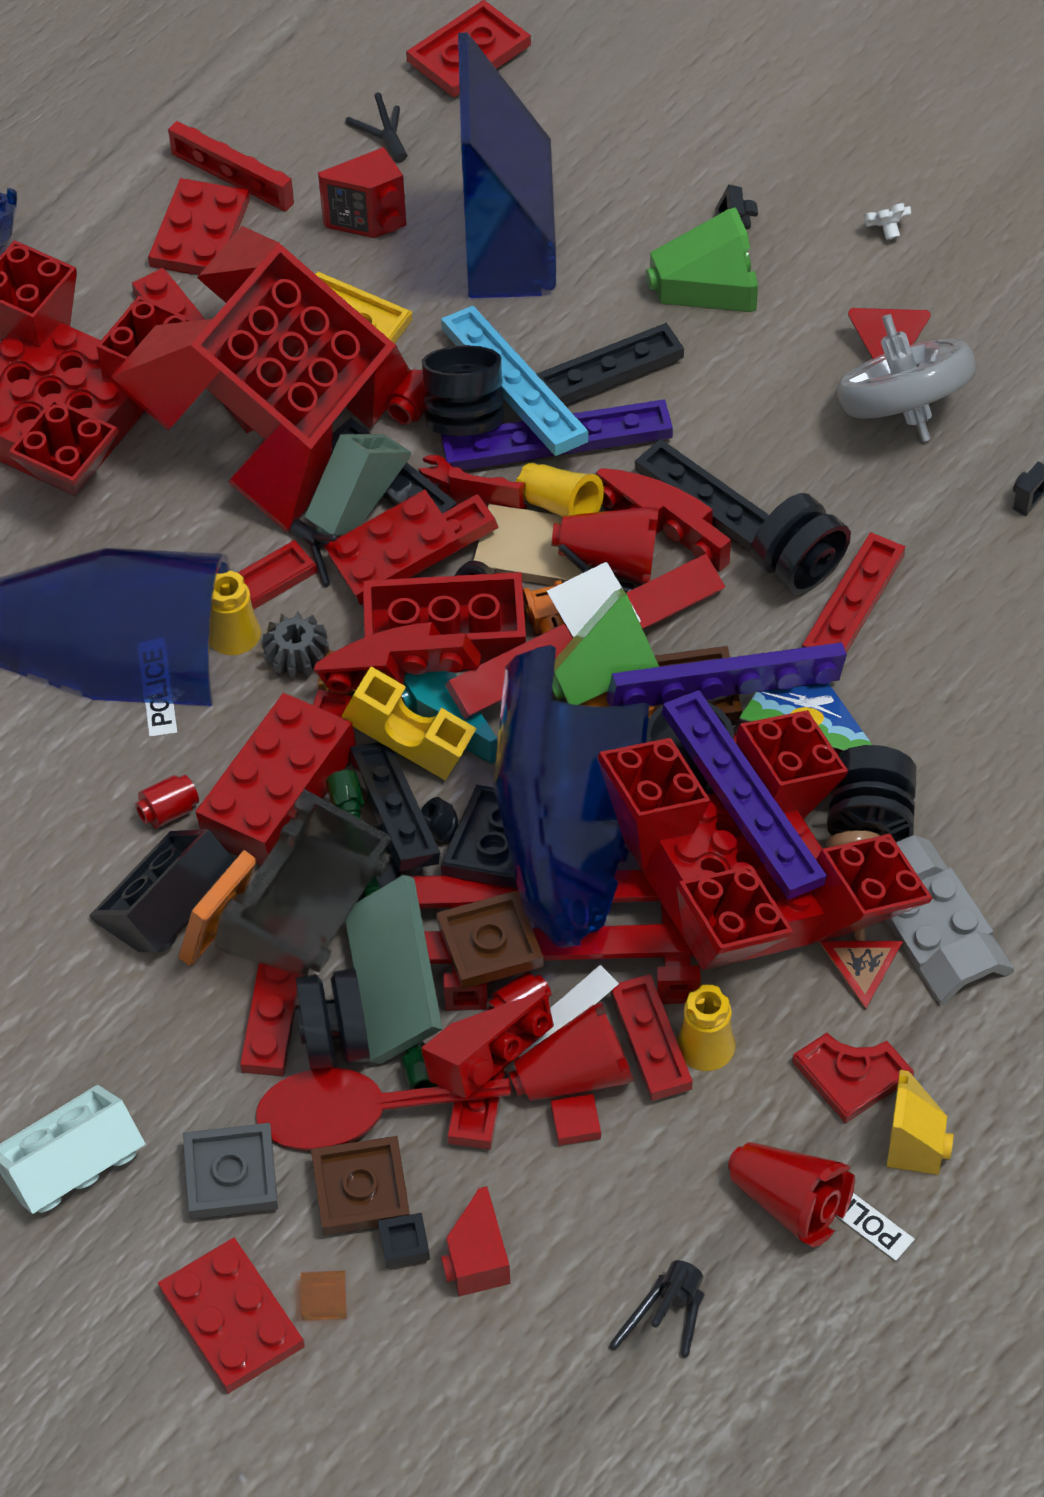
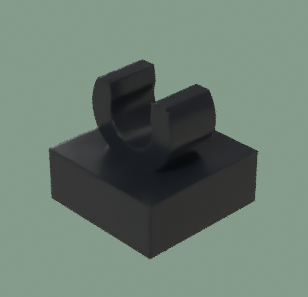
[715,184,758,229]

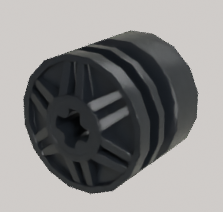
[422,345,504,436]
[827,745,917,842]

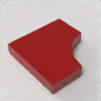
[792,1032,914,1124]

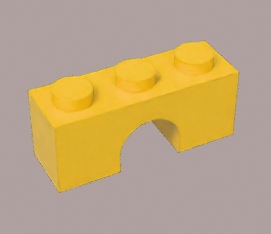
[341,666,477,781]

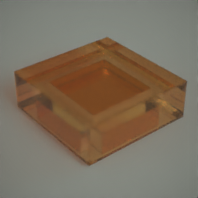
[300,1270,347,1320]

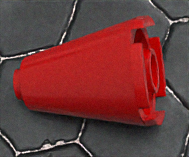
[551,506,659,584]
[509,1002,634,1101]
[728,1142,855,1247]

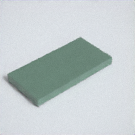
[344,875,443,1064]

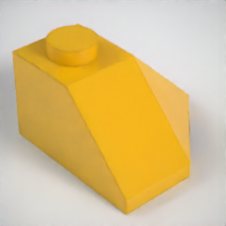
[886,1070,954,1175]

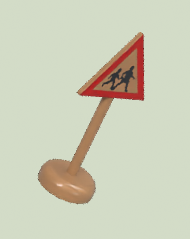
[819,831,903,1010]

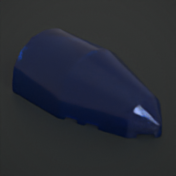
[0,548,231,706]
[493,645,649,948]

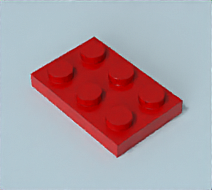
[406,0,531,98]
[148,178,250,275]
[324,490,463,605]
[158,1237,305,1394]

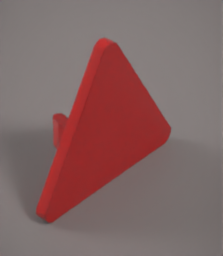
[848,308,931,359]

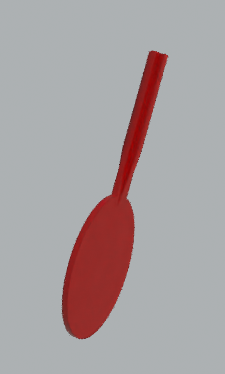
[256,1068,511,1151]

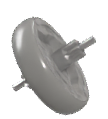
[837,314,976,442]

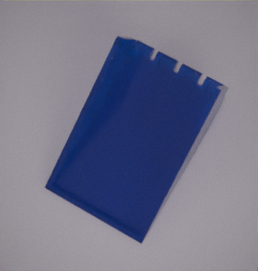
[458,32,556,298]

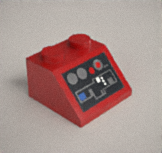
[318,147,407,238]

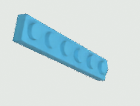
[441,306,588,456]

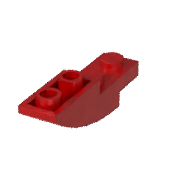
[596,468,731,572]
[314,622,481,693]

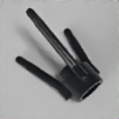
[610,1260,705,1357]

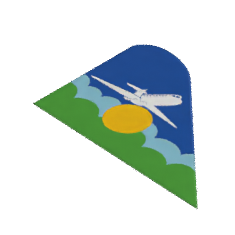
[739,683,872,750]

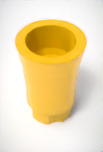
[516,463,604,517]
[206,571,261,655]
[676,985,736,1071]

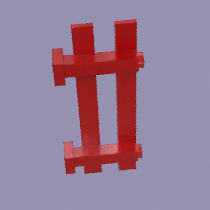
[413,870,701,1011]

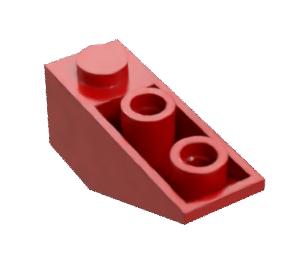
[421,991,554,1099]

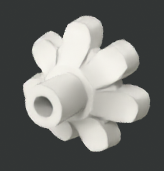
[864,203,911,240]

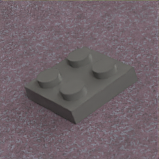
[183,1123,278,1219]

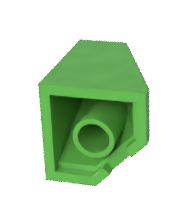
[645,207,758,312]
[548,588,659,708]

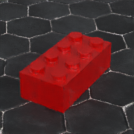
[363,572,526,665]
[195,692,356,870]

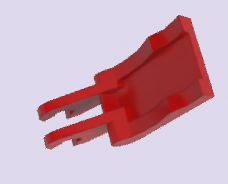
[419,455,527,510]

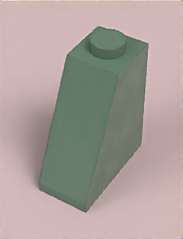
[305,434,412,537]

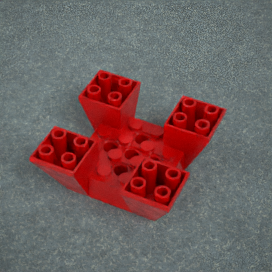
[109,226,410,532]
[0,240,196,497]
[597,710,933,970]

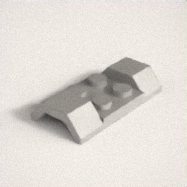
[885,835,1014,1005]

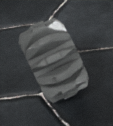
[261,611,330,680]

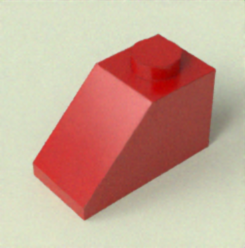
[441,1186,511,1297]

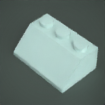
[0,1085,146,1214]

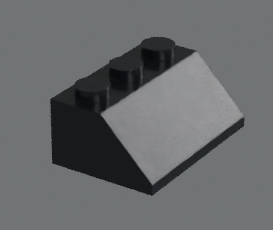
[89,829,235,953]

